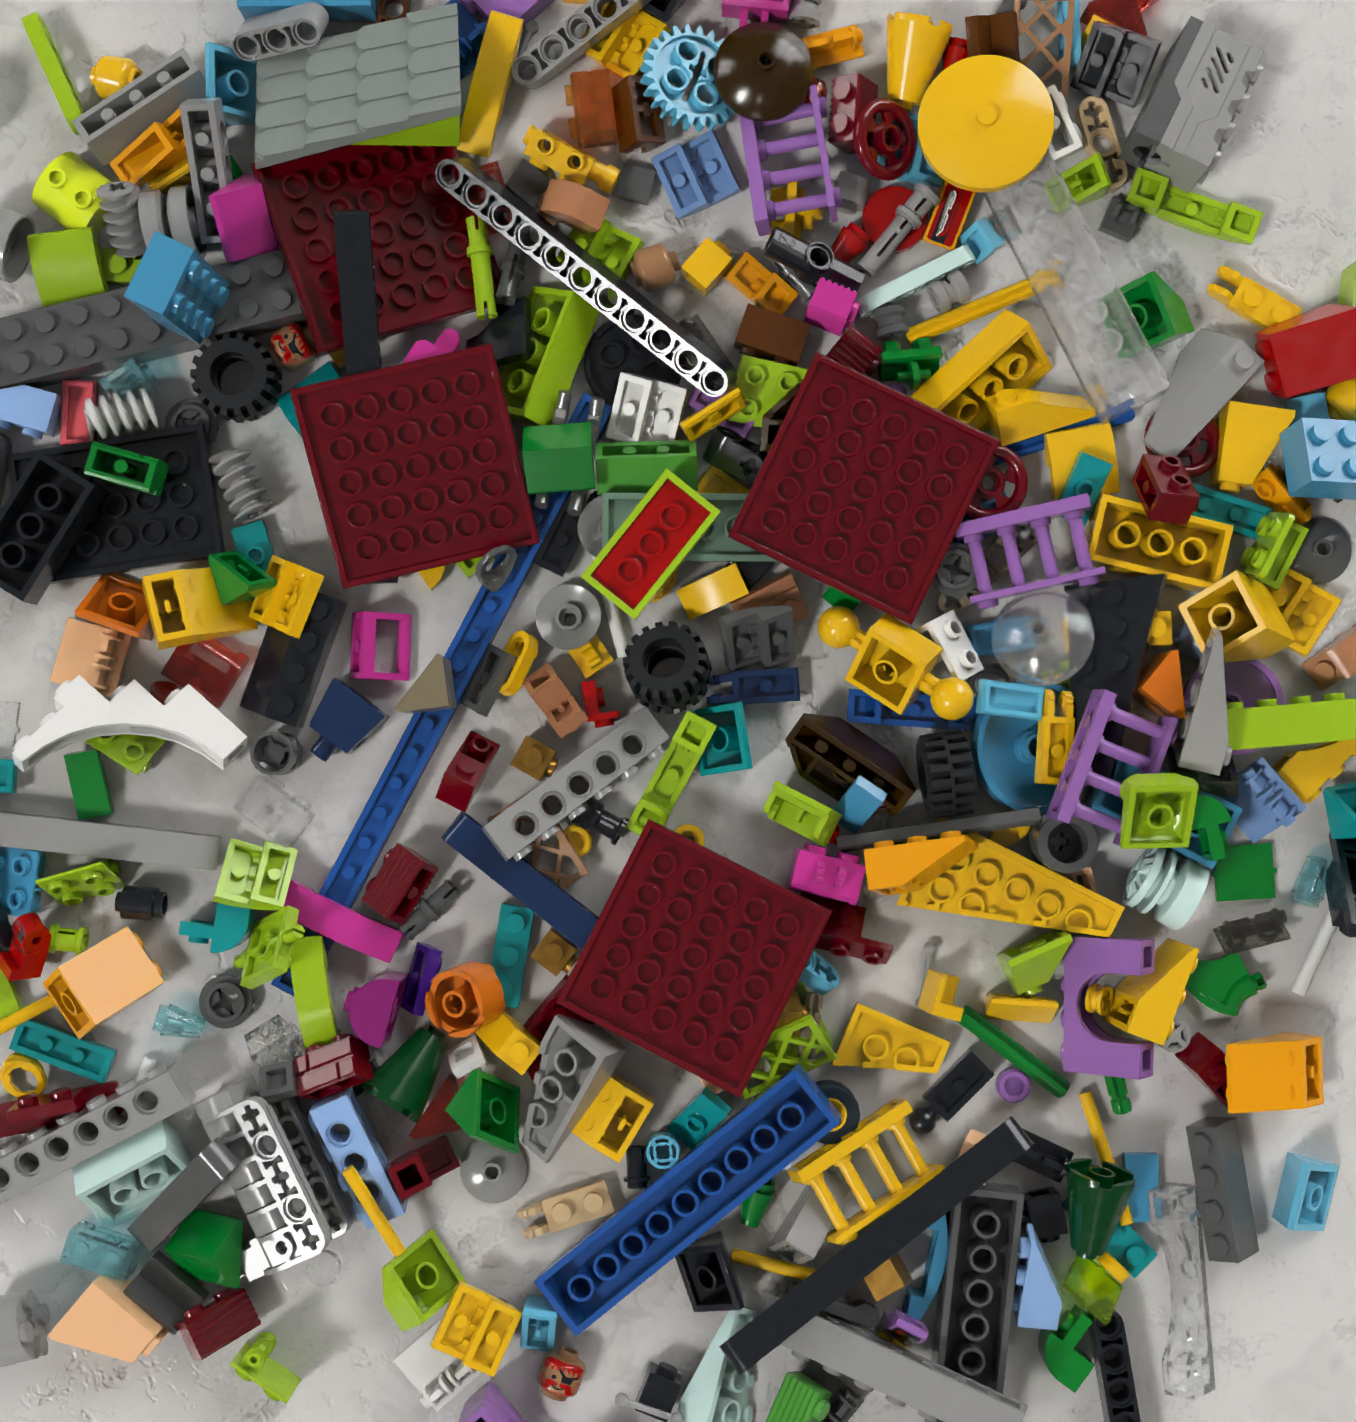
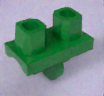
[878,337,943,390]

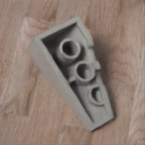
[1143,328,1265,457]
[1172,627,1232,776]

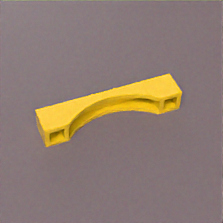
[1273,740,1356,803]

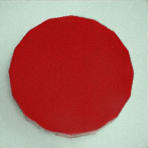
[861,186,928,254]

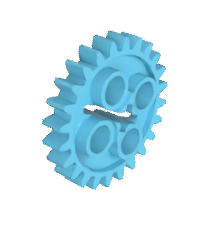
[639,24,735,133]

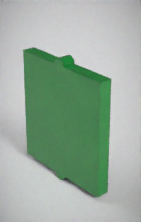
[1210,843,1277,902]

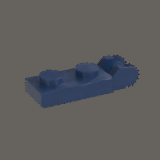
[706,667,800,705]

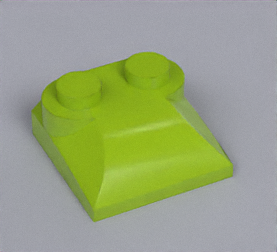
[1119,773,1199,849]

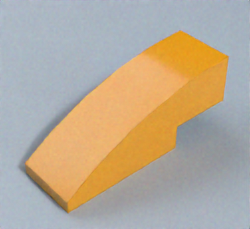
[109,108,187,187]

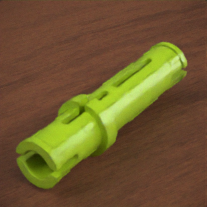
[465,216,498,320]

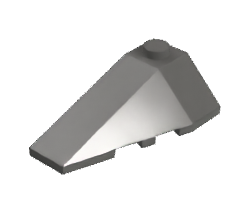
[522,1014,627,1163]

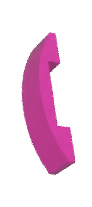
[275,879,404,963]

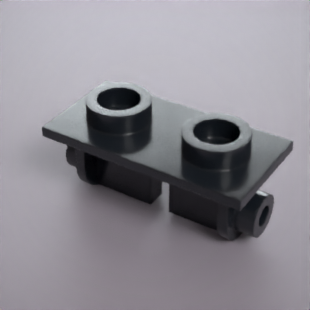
[1013,1128,1074,1183]

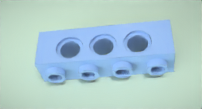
[308,1087,408,1230]

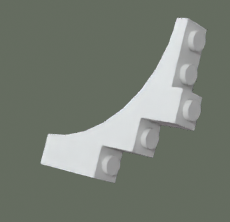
[12,675,248,773]

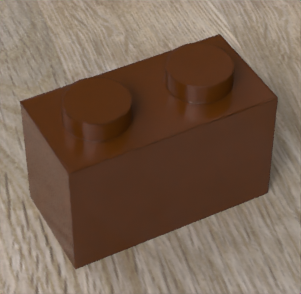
[734,303,811,366]

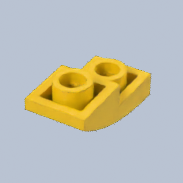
[676,563,749,620]

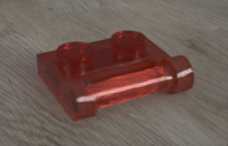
[160,639,249,708]

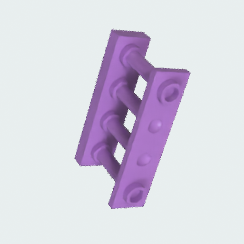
[739,84,843,236]
[955,493,1106,610]
[1045,689,1179,846]

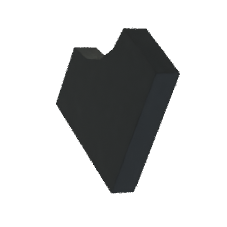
[466,296,531,367]

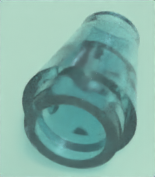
[1291,856,1328,908]
[153,1003,205,1038]

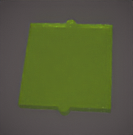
[1062,1254,1123,1325]

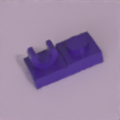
[400,942,442,1016]

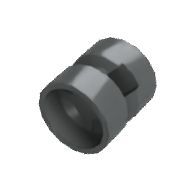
[250,731,303,775]

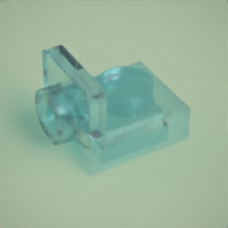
[98,358,158,397]

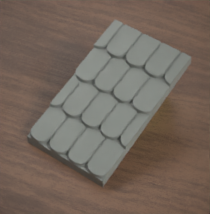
[255,3,461,170]

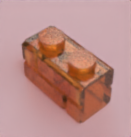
[564,69,618,149]

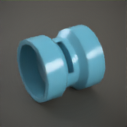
[646,1130,681,1169]

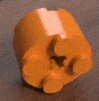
[425,961,506,1038]

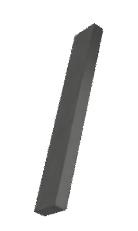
[836,807,1043,852]

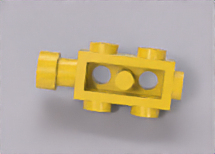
[523,125,622,194]

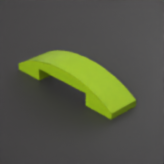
[1126,167,1264,245]
[625,710,717,835]
[290,934,341,1048]

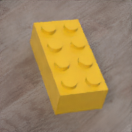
[1086,494,1234,593]

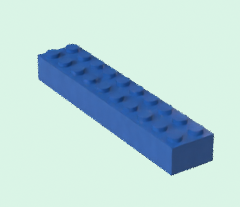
[534,1063,842,1336]

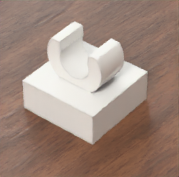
[446,1034,488,1079]

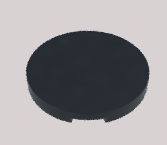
[584,314,682,407]

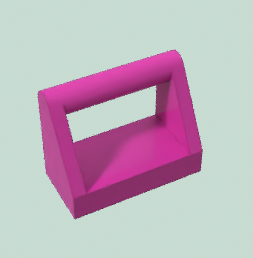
[350,611,412,681]

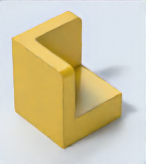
[917,969,964,1022]

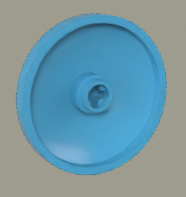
[971,680,1087,814]

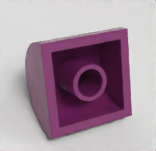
[343,972,408,1049]

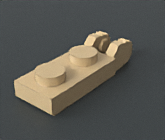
[516,1178,615,1239]

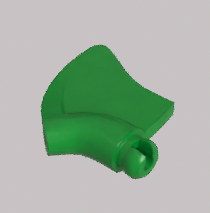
[1186,950,1267,1016]

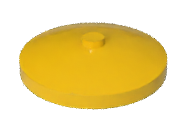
[917,55,1054,193]

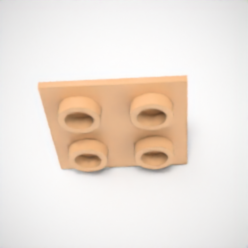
[50,617,132,697]

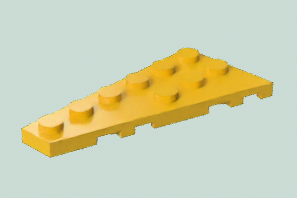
[896,817,1125,938]

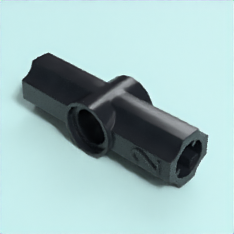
[763,226,865,292]

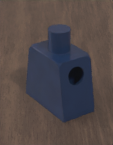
[309,678,390,762]

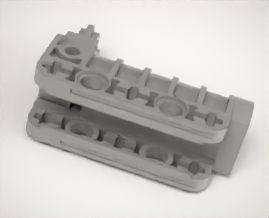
[193,1075,353,1282]

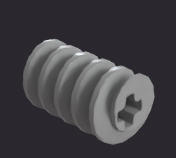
[96,181,147,258]
[209,449,272,523]

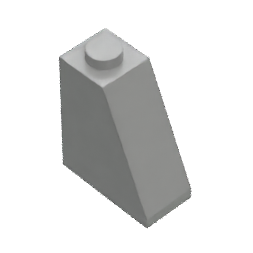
[767,1169,851,1265]

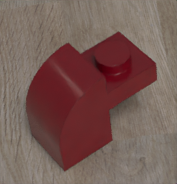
[386,1135,460,1201]

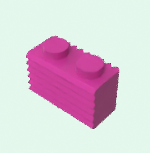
[804,277,861,336]

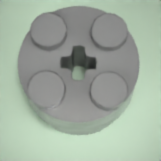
[0,1289,50,1367]

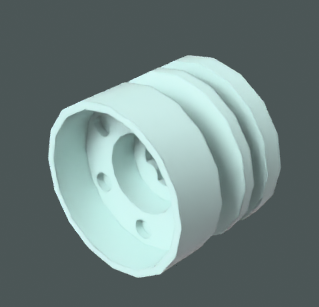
[1121,848,1209,931]

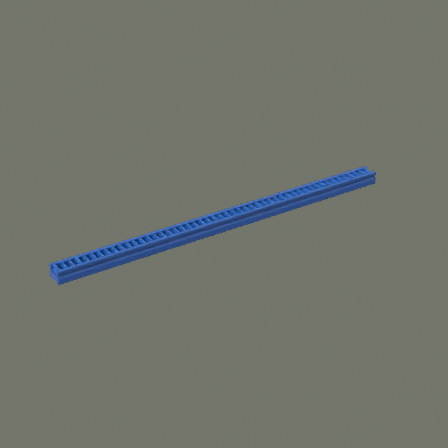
[271,393,612,996]

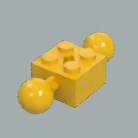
[817,606,974,720]

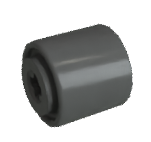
[1028,814,1099,874]

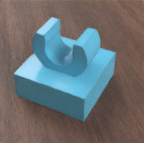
[958,216,1005,265]

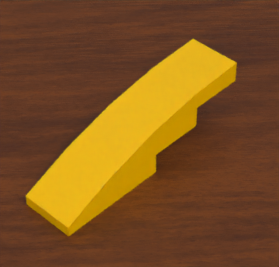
[456,10,524,158]

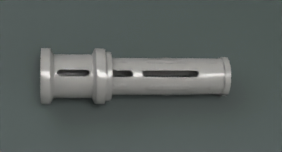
[856,183,940,278]

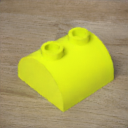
[32,151,112,236]

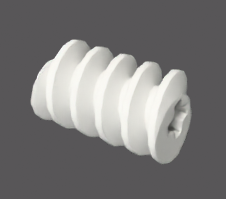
[84,388,159,441]

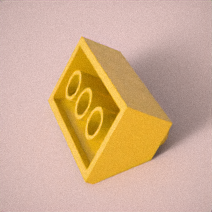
[909,308,1053,432]

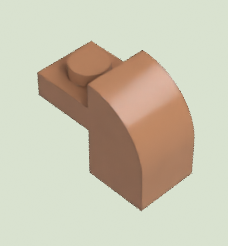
[537,179,610,234]
[1302,624,1356,691]
[523,662,588,739]

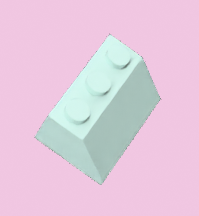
[72,1119,193,1227]

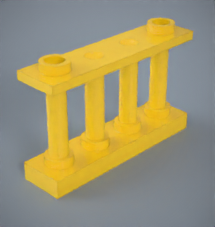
[786,1099,945,1245]

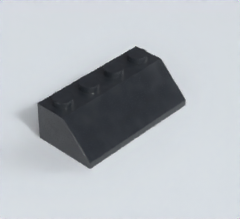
[239,592,347,728]

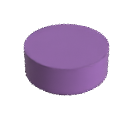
[995,1068,1031,1103]

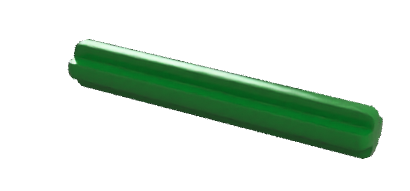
[957,1005,1070,1098]

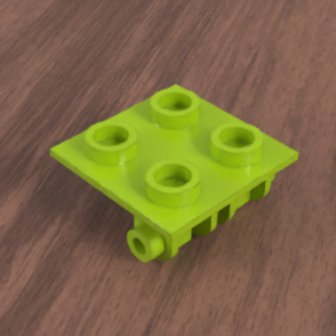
[728,354,807,428]
[84,734,166,776]
[35,859,126,906]
[230,1331,301,1404]

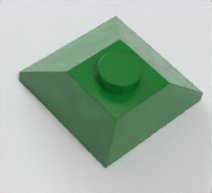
[1096,271,1195,361]

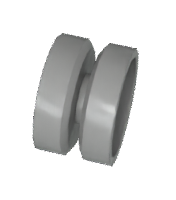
[138,184,206,258]

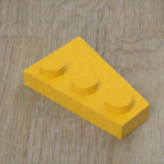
[831,1002,951,1073]

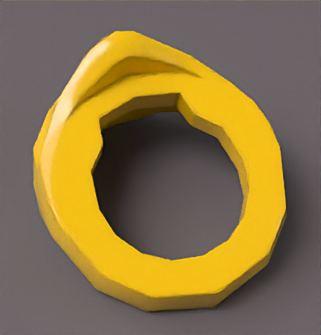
[0,1052,47,1098]

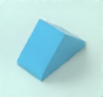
[520,1295,558,1352]

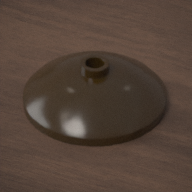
[713,22,814,122]

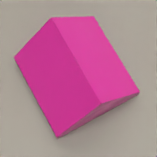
[209,174,278,262]

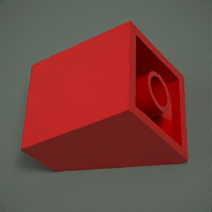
[1255,303,1356,398]

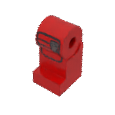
[0,913,51,981]

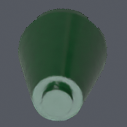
[361,1025,448,1124]
[1066,1158,1136,1260]

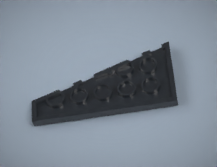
[1064,574,1168,785]

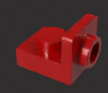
[581,680,621,728]

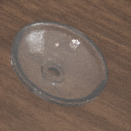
[992,588,1094,686]

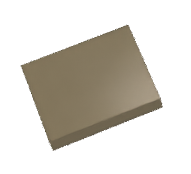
[395,653,457,714]

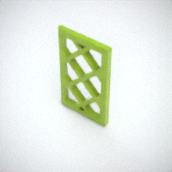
[742,1014,838,1100]

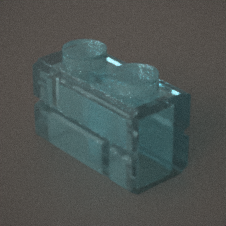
[60,1220,143,1282]

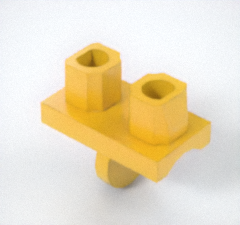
[768,181,824,239]

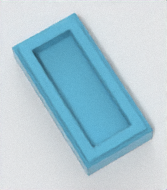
[976,679,1045,721]

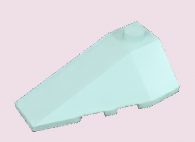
[677,1308,758,1422]

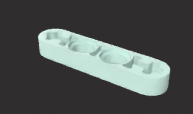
[856,244,976,319]

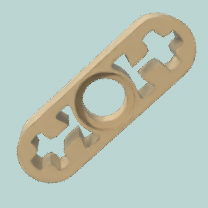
[1075,96,1128,193]

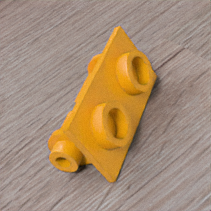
[801,24,864,69]
[1251,462,1314,525]

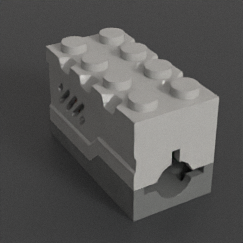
[1117,16,1264,193]

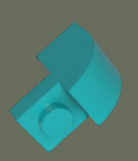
[178,903,257,953]

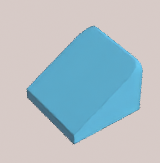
[1284,392,1329,427]

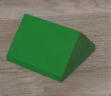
[522,422,596,494]
[445,1069,520,1154]
[164,1208,243,1289]

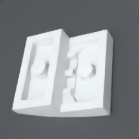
[606,372,690,442]

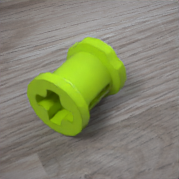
[48,923,90,955]

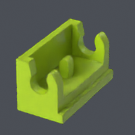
[763,780,842,848]

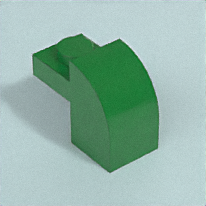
[1192,794,1232,861]
[1038,1305,1095,1393]

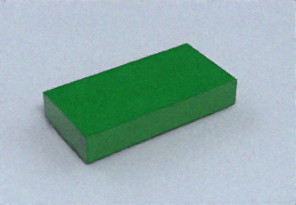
[64,749,114,820]

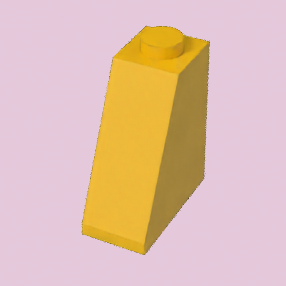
[1209,401,1296,493]

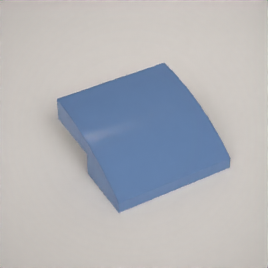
[651,130,742,219]

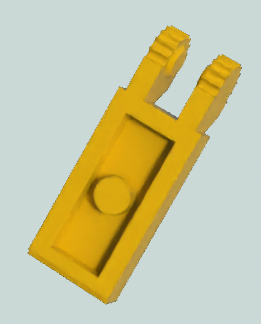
[1206,265,1302,329]
[1034,689,1075,785]

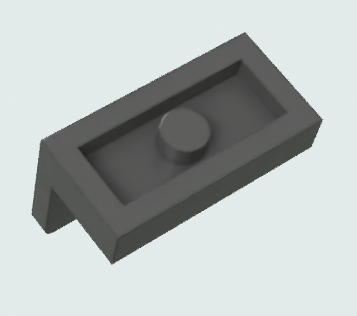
[123,1250,210,1335]

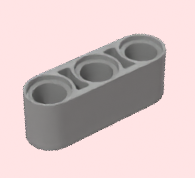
[232,2,329,61]

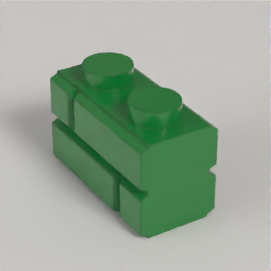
[84,441,169,497]

